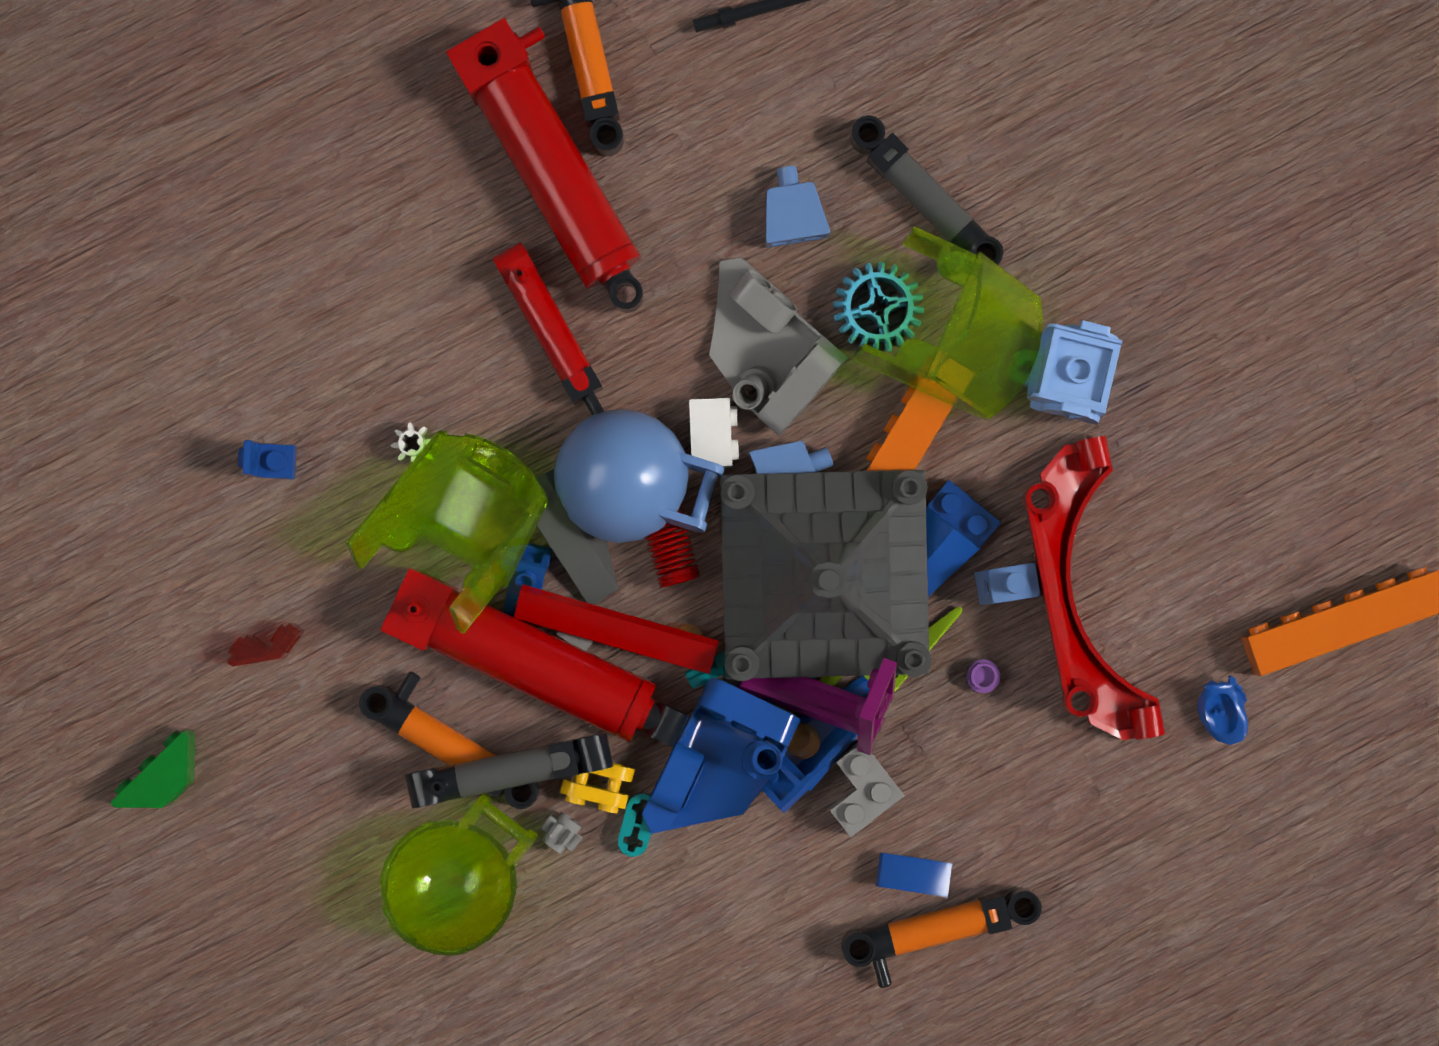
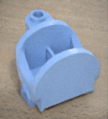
[1005,320,1123,425]

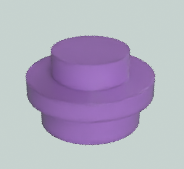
[966,659,1000,693]

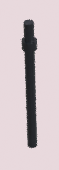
[693,0,811,33]

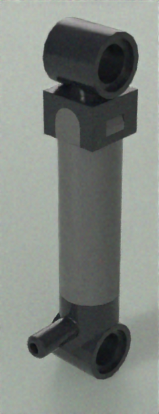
[850,115,1004,277]
[405,733,613,808]

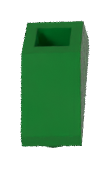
[110,730,195,808]

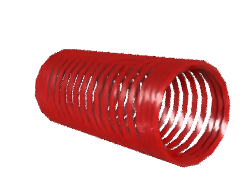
[646,507,701,588]

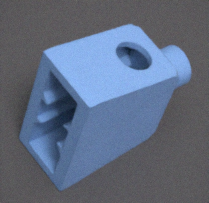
[766,166,830,248]
[749,441,834,474]
[974,562,1042,605]

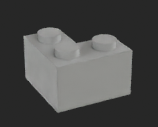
[828,742,905,837]

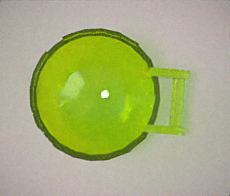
[379,794,538,956]

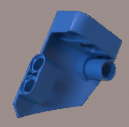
[642,677,800,834]

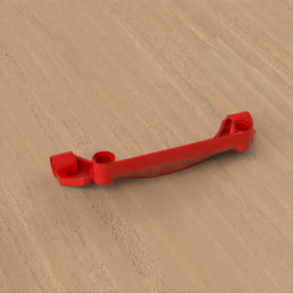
[1022,436,1165,740]

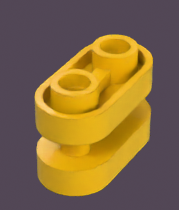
[560,763,635,814]

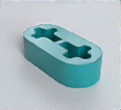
[618,793,651,857]

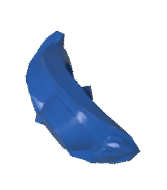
[1197,675,1248,745]

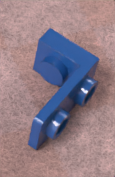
[238,440,297,479]
[503,541,553,624]

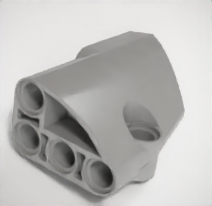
[709,257,848,436]

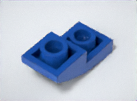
[876,853,952,897]

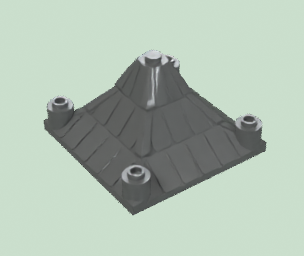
[720,470,932,681]

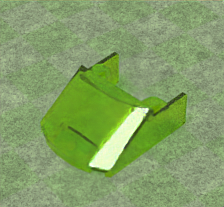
[852,227,1043,421]
[346,431,548,634]

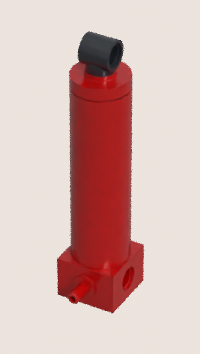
[446,17,644,313]
[380,568,689,747]

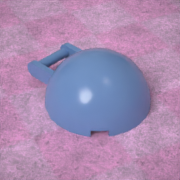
[554,409,724,543]

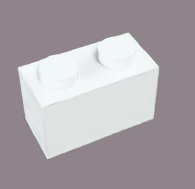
[689,398,739,468]

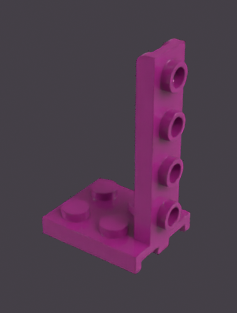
[737,658,897,755]

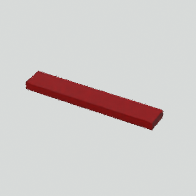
[514,584,719,674]

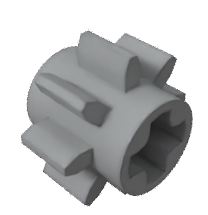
[541,812,583,854]

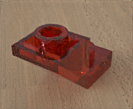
[227,623,305,667]

